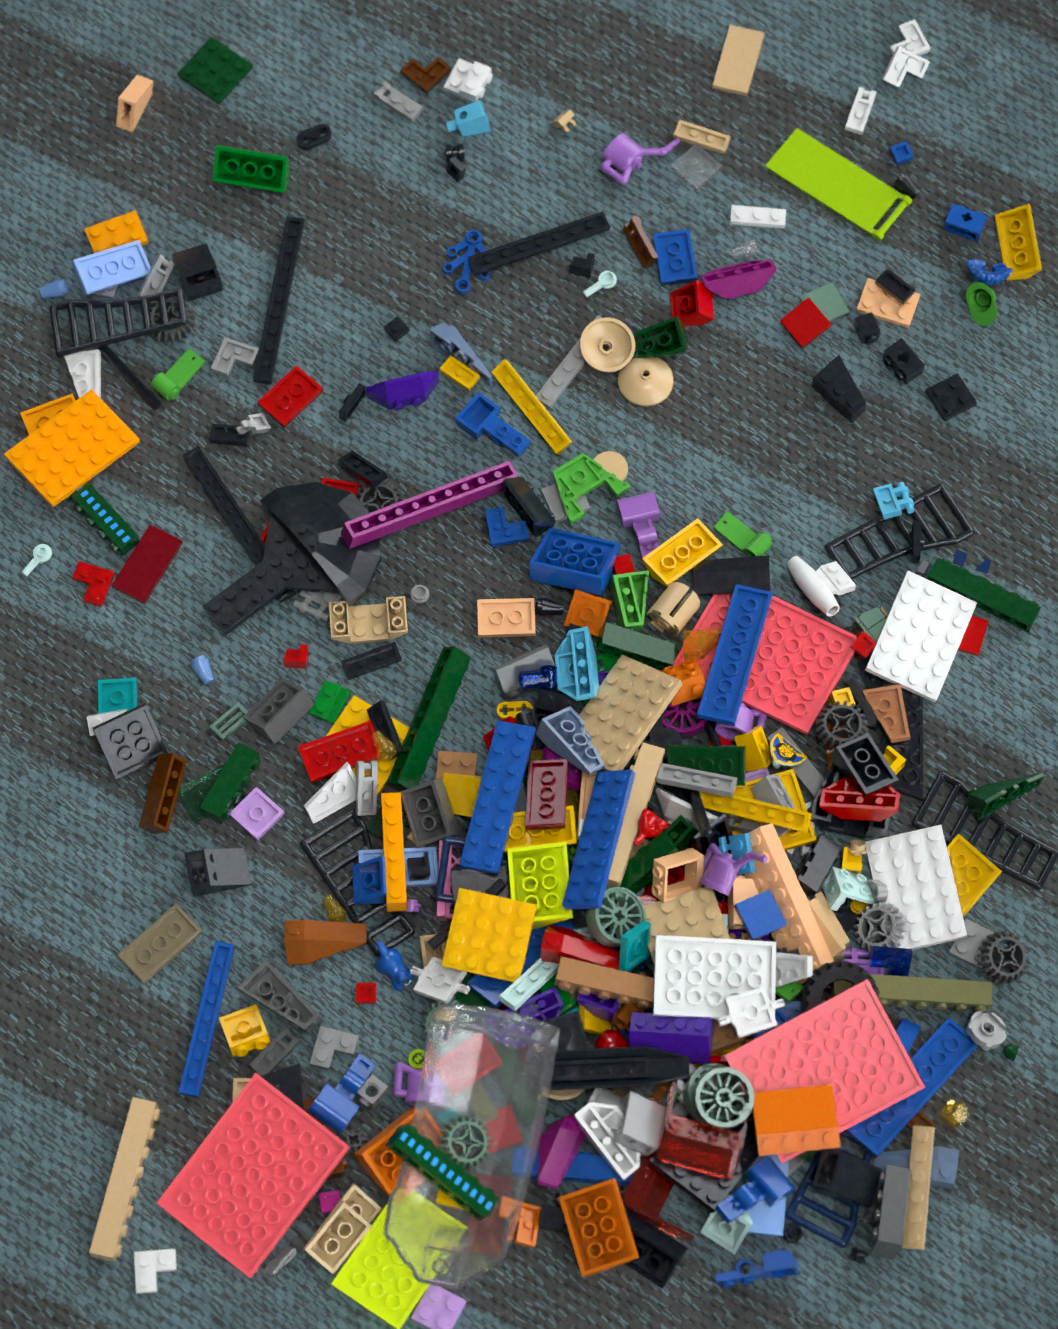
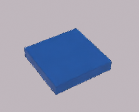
[734,889,787,941]

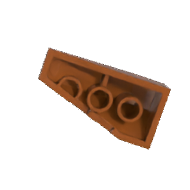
[284,920,367,965]

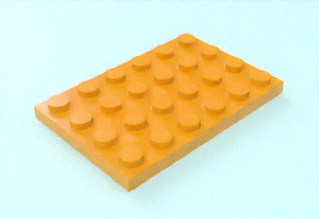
[4,389,140,508]

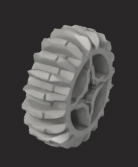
[854,902,907,955]

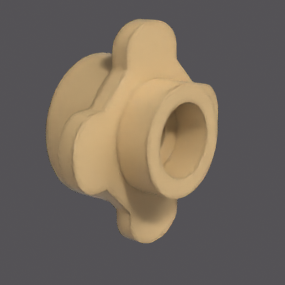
[847,839,867,856]

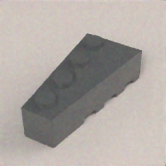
[237,960,323,1034]
[870,1165,911,1260]

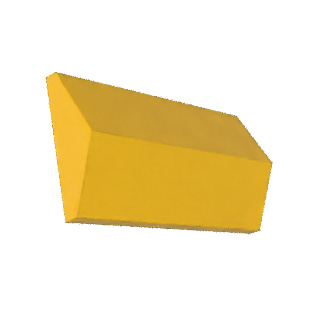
[995,204,1042,280]
[642,518,723,587]
[504,806,577,853]

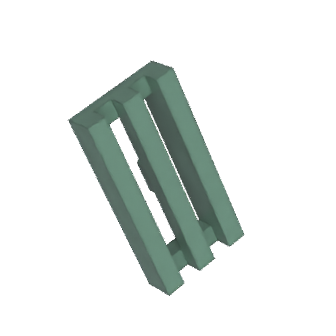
[209,702,248,741]

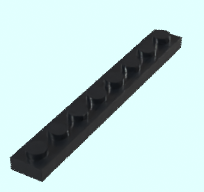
[468,211,610,276]

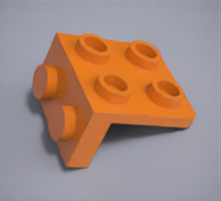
[661,660,706,706]

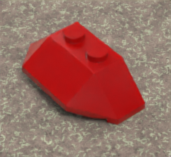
[819,778,900,821]

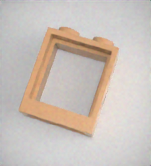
[652,848,704,902]

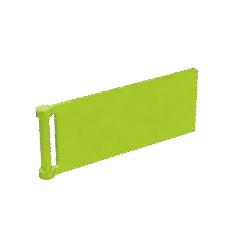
[766,128,912,242]

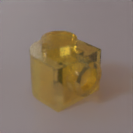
[940,1099,970,1127]

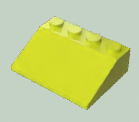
[507,842,573,929]

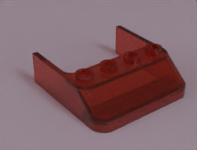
[656,1080,749,1179]
[623,1134,695,1244]

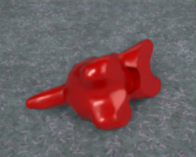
[633,808,669,846]

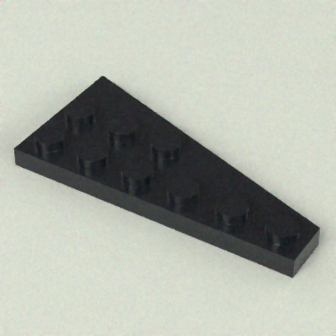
[879,687,924,801]

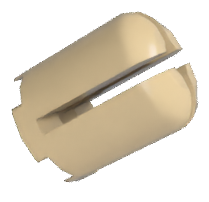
[646,582,700,638]

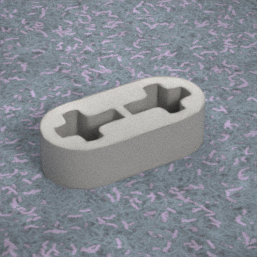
[867,879,888,902]

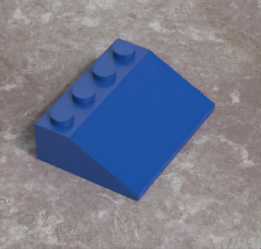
[529,528,621,596]

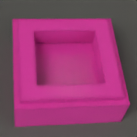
[319,1190,340,1214]

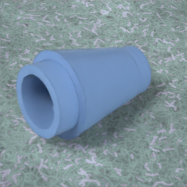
[40,279,69,298]
[191,655,214,685]

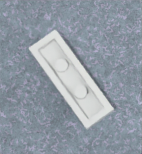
[730,205,786,229]

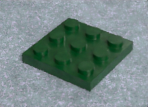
[177,36,253,105]

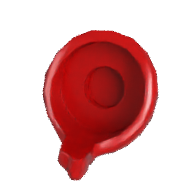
[594,1029,630,1049]

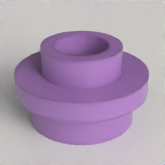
[404,899,422,913]

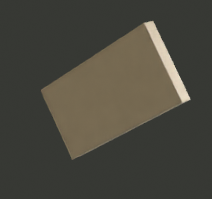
[117,903,203,984]

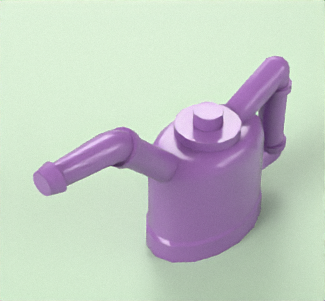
[600,133,680,185]
[705,680,767,742]
[699,843,768,896]
[392,1062,445,1108]

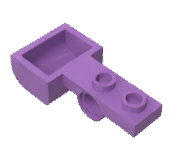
[616,492,660,567]

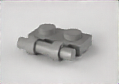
[293,589,342,622]

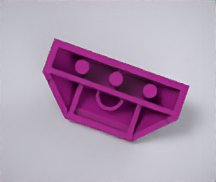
[700,259,777,299]

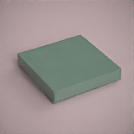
[800,282,850,323]

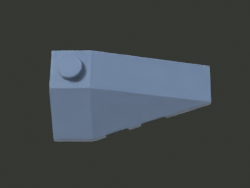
[430,323,492,386]
[536,706,604,775]
[874,1146,959,1190]

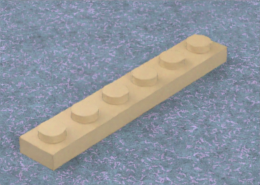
[902,1126,935,1250]

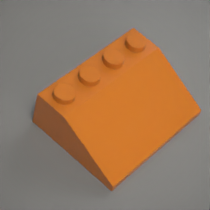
[753,1084,840,1156]
[354,1105,456,1204]
[559,1178,639,1276]

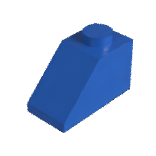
[896,1018,922,1054]

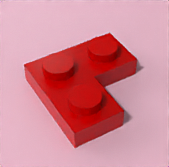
[72,561,115,607]

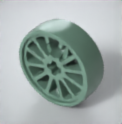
[586,887,646,948]
[683,1063,745,1125]
[692,1067,754,1128]

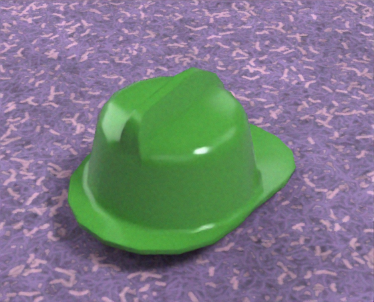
[966,282,997,326]

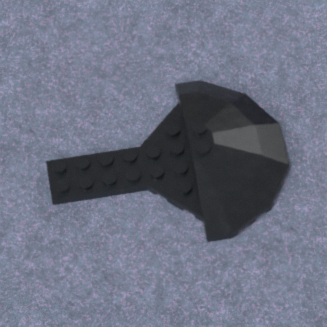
[202,482,382,635]

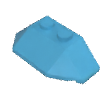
[555,626,599,701]

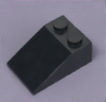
[831,733,899,796]
[688,814,732,856]

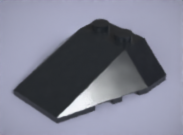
[811,763,889,838]

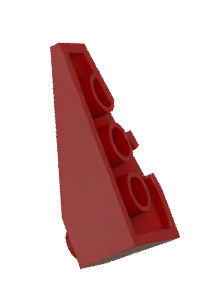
[541,925,620,970]

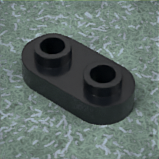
[297,124,332,150]

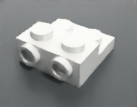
[444,59,493,102]

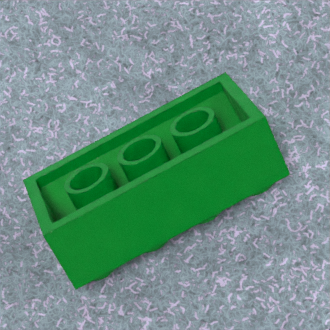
[212,145,290,193]

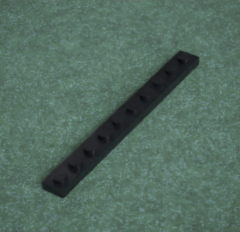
[253,216,305,385]
[183,446,296,603]

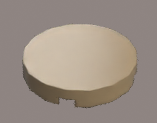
[593,451,628,488]

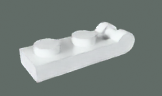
[845,87,877,135]

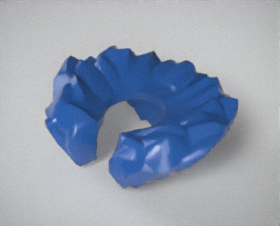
[966,258,1013,286]

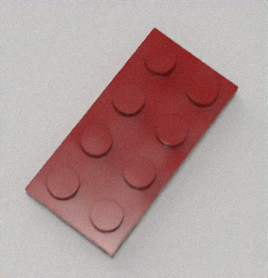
[298,720,384,783]

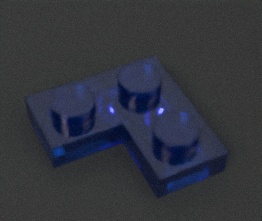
[870,946,913,976]

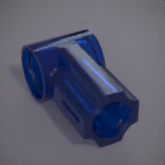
[518,665,557,689]

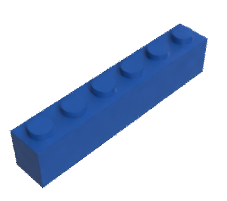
[513,1147,635,1186]

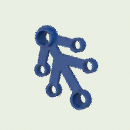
[443,230,490,294]

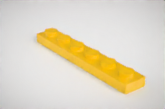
[492,359,572,455]
[699,791,812,833]

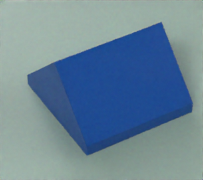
[352,856,387,904]

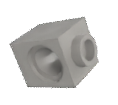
[357,1074,389,1109]

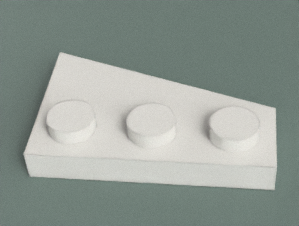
[64,349,101,398]
[304,762,356,824]
[775,952,813,987]

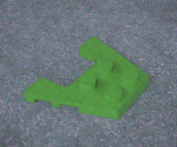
[552,453,630,525]

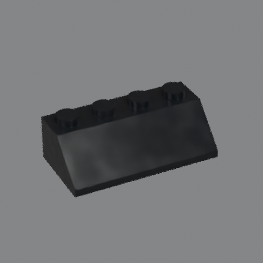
[624,1206,688,1289]

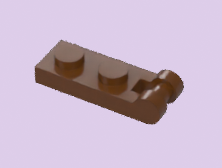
[623,216,659,269]

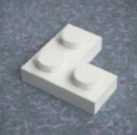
[890,20,930,56]
[882,46,930,87]
[134,1249,177,1294]

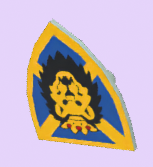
[770,733,808,769]

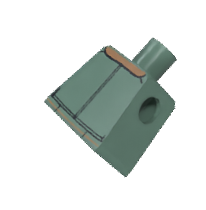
[852,606,889,651]

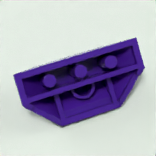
[365,370,439,410]
[484,986,564,1049]

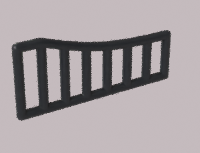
[49,288,188,357]
[824,483,975,580]
[912,771,1058,890]
[300,809,415,957]

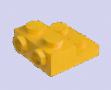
[219,1004,271,1057]

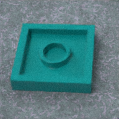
[98,678,137,714]
[619,921,651,972]

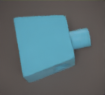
[446,100,491,137]

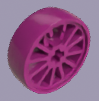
[662,697,707,738]

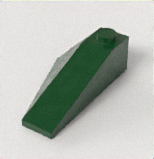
[632,316,688,358]
[965,773,1044,820]

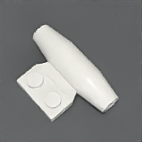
[787,556,856,617]

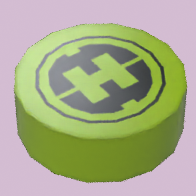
[408,1049,428,1070]

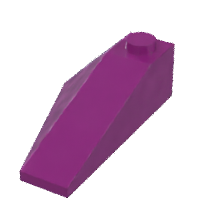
[538,1115,585,1189]

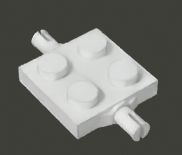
[410,957,470,1003]
[717,987,785,1038]

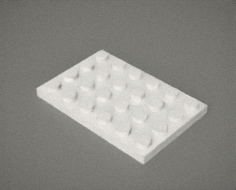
[865,571,977,703]
[865,825,968,955]
[653,935,776,1019]

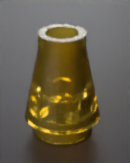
[371,731,397,760]
[322,895,347,922]

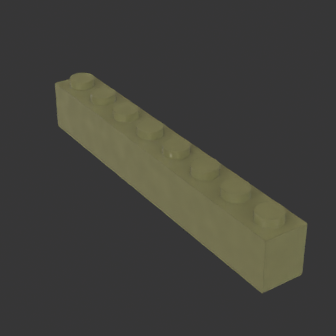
[831,974,992,1013]

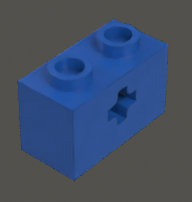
[944,204,987,242]

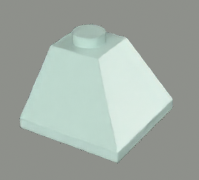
[700,1195,753,1255]

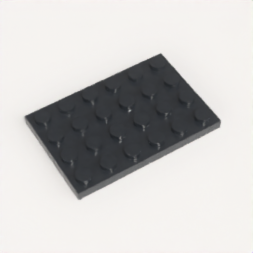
[648,1080,759,1213]

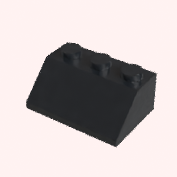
[503,476,555,538]

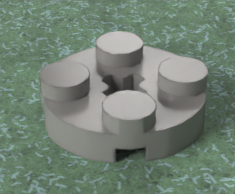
[965,1011,1007,1051]

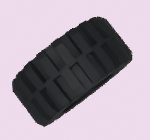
[801,961,880,1012]

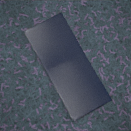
[953,550,991,573]

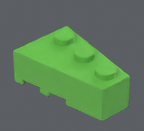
[609,570,650,633]

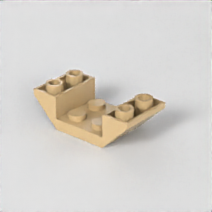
[329,596,408,644]

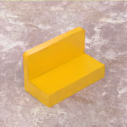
[734,725,773,772]

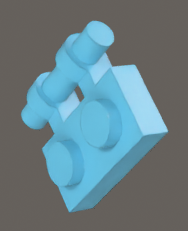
[873,482,915,520]

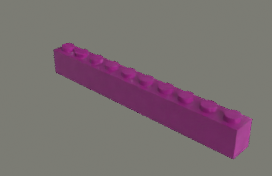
[340,461,518,549]

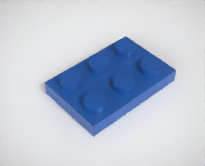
[653,229,698,285]

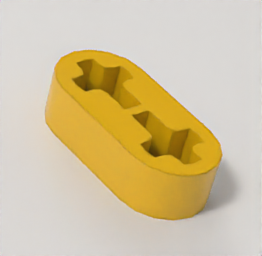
[496,701,533,721]

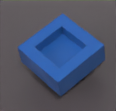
[889,141,914,165]

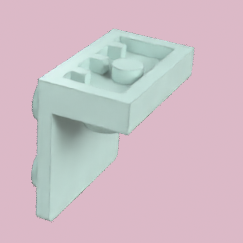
[821,867,875,911]

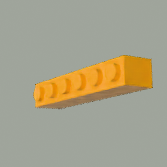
[381,793,407,912]

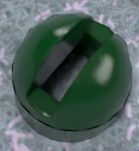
[1003,1044,1019,1061]

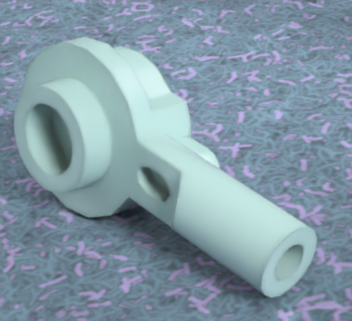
[583,271,617,298]
[21,544,52,577]

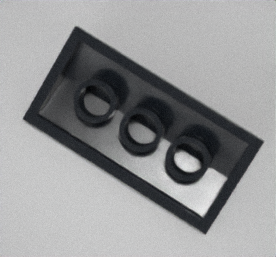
[693,555,771,596]

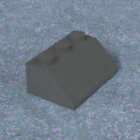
[494,644,557,700]
[243,678,315,744]
[400,779,460,848]

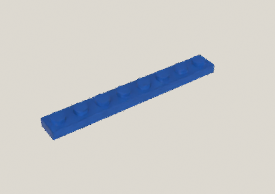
[179,941,235,1098]

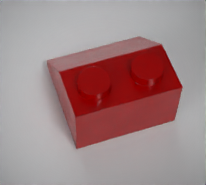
[670,280,714,326]

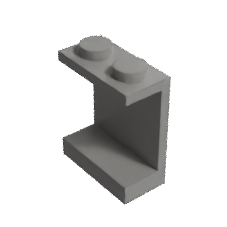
[613,1092,665,1156]

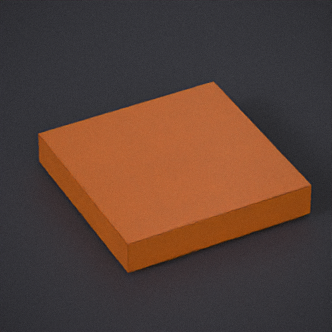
[564,589,612,637]

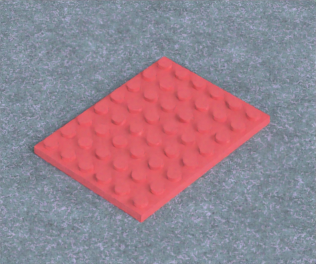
[673,594,857,735]
[724,979,925,1163]
[157,1073,351,1278]

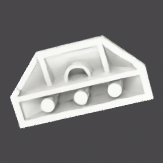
[655,788,719,830]
[574,1102,640,1180]

